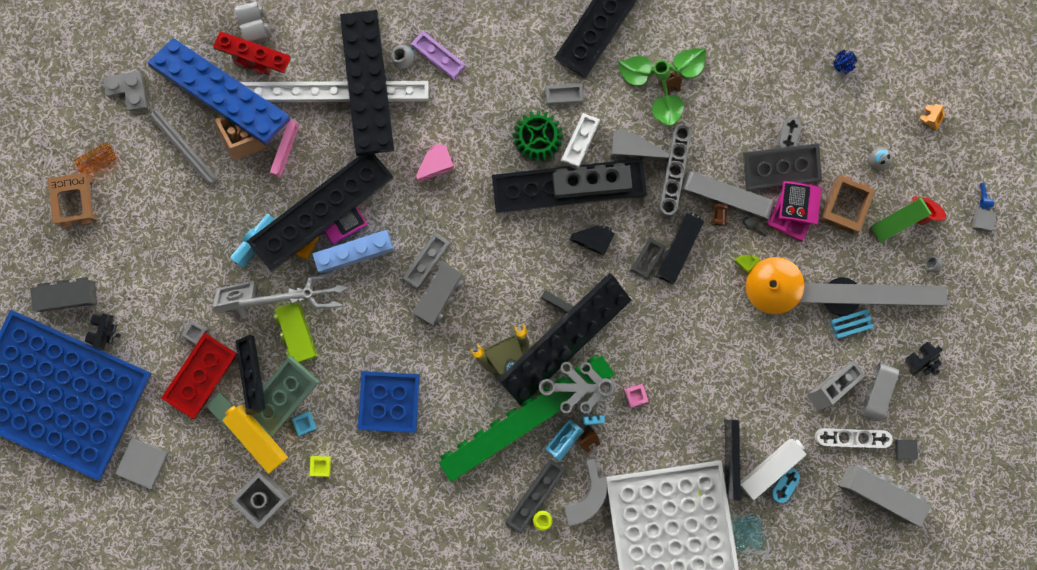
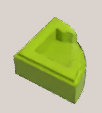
[733,255,761,274]

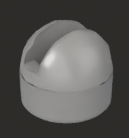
[925,256,943,272]

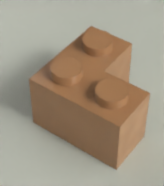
[214,117,268,161]

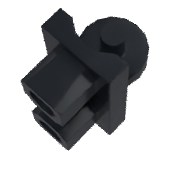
[85,313,121,349]
[905,342,943,376]

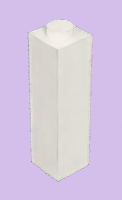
[741,439,807,500]

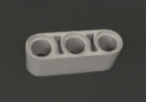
[861,362,899,422]

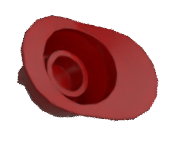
[912,196,946,225]

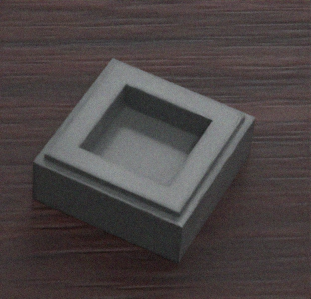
[896,440,918,459]

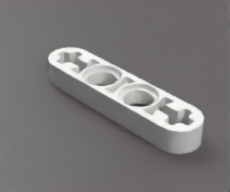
[815,428,893,448]

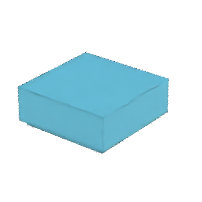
[291,411,317,437]

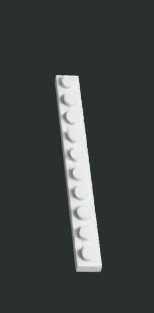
[240,81,429,102]

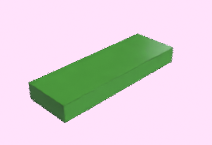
[870,197,932,243]

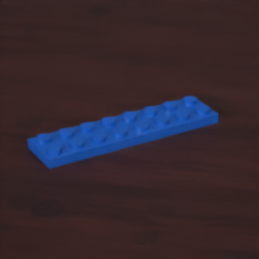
[147,38,291,146]

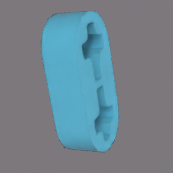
[771,468,800,503]

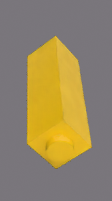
[222,404,288,474]

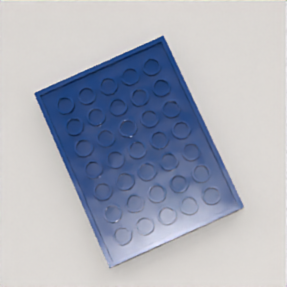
[0,310,152,480]

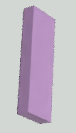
[411,30,466,80]

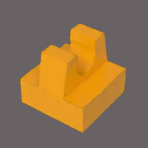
[920,104,945,130]

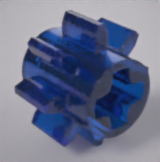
[833,49,857,74]

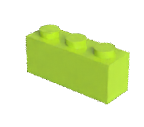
[274,301,318,363]

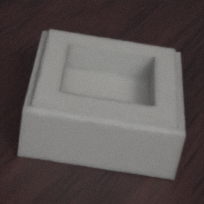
[972,209,996,232]
[181,319,209,345]

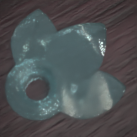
[731,515,764,550]

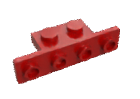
[213,32,291,76]

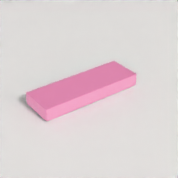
[270,120,299,178]

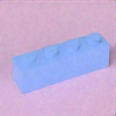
[312,230,394,274]

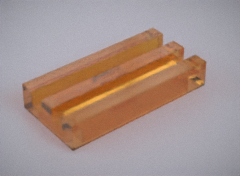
[74,142,118,174]

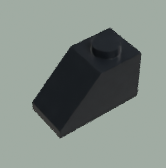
[570,225,615,256]

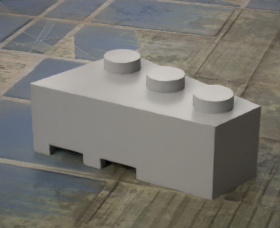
[413,261,464,326]

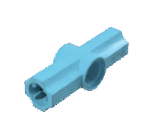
[230,213,275,268]

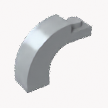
[564,458,607,526]

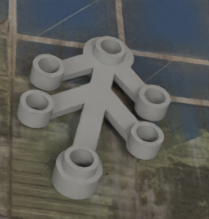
[539,362,615,414]

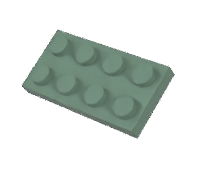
[252,356,320,438]

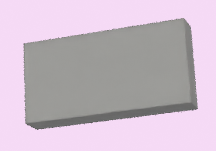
[545,83,584,105]

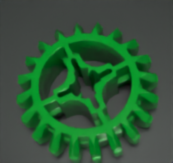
[512,110,564,162]

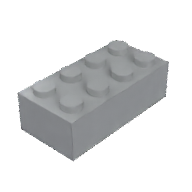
[838,464,931,527]

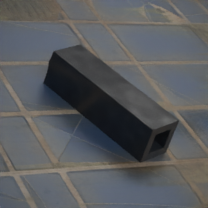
[656,212,704,285]

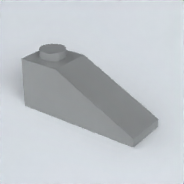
[611,129,669,161]
[807,360,865,411]

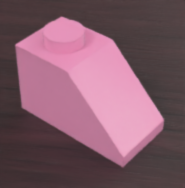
[416,144,454,182]

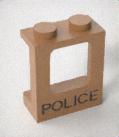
[48,173,98,228]

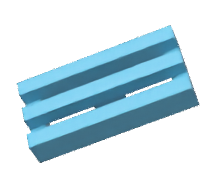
[830,309,874,339]
[582,415,605,425]
[545,419,584,461]

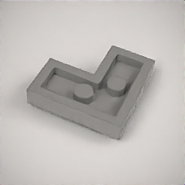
[103,71,148,112]

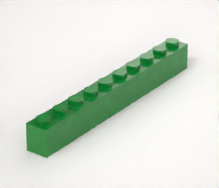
[438,355,615,482]

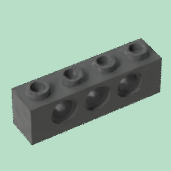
[552,163,632,199]

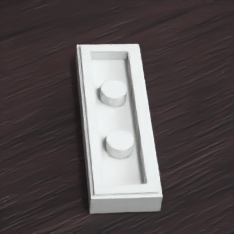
[561,113,600,168]

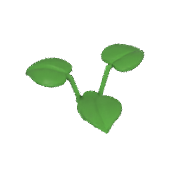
[618,48,706,126]

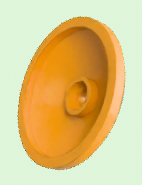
[746,257,805,315]

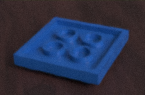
[358,371,420,433]

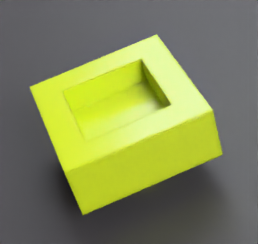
[309,456,331,477]

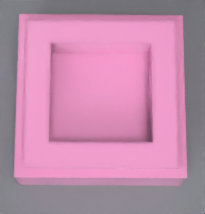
[624,384,649,408]

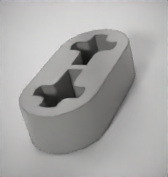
[778,117,801,148]

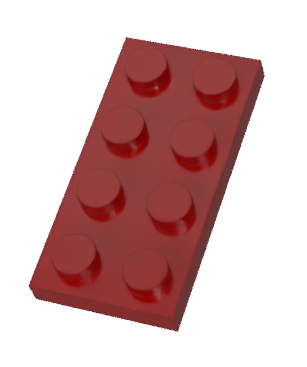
[161,333,237,419]

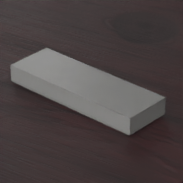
[402,232,451,290]

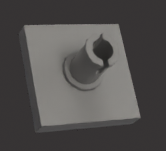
[213,281,256,320]

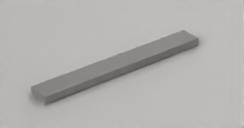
[799,283,947,306]

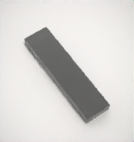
[505,458,566,534]

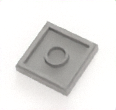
[115,438,169,489]

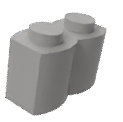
[234,1,271,44]

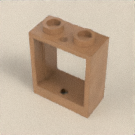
[819,175,875,234]

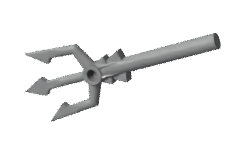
[238,271,349,309]

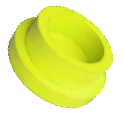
[533,511,553,531]

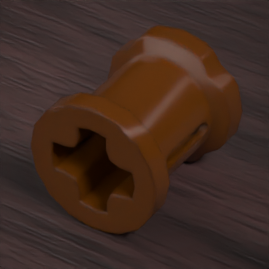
[710,204,730,226]

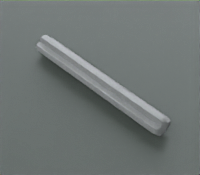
[150,110,217,185]

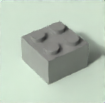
[230,471,291,529]

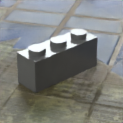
[30,277,97,312]

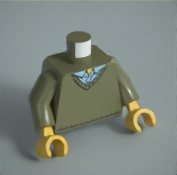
[470,324,530,376]

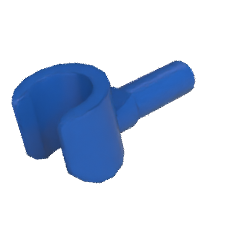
[980,183,994,210]

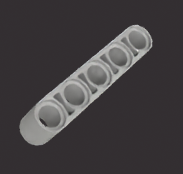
[658,125,691,218]
[681,171,774,221]

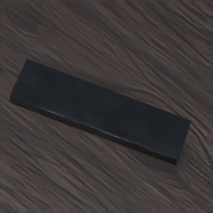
[235,335,266,415]

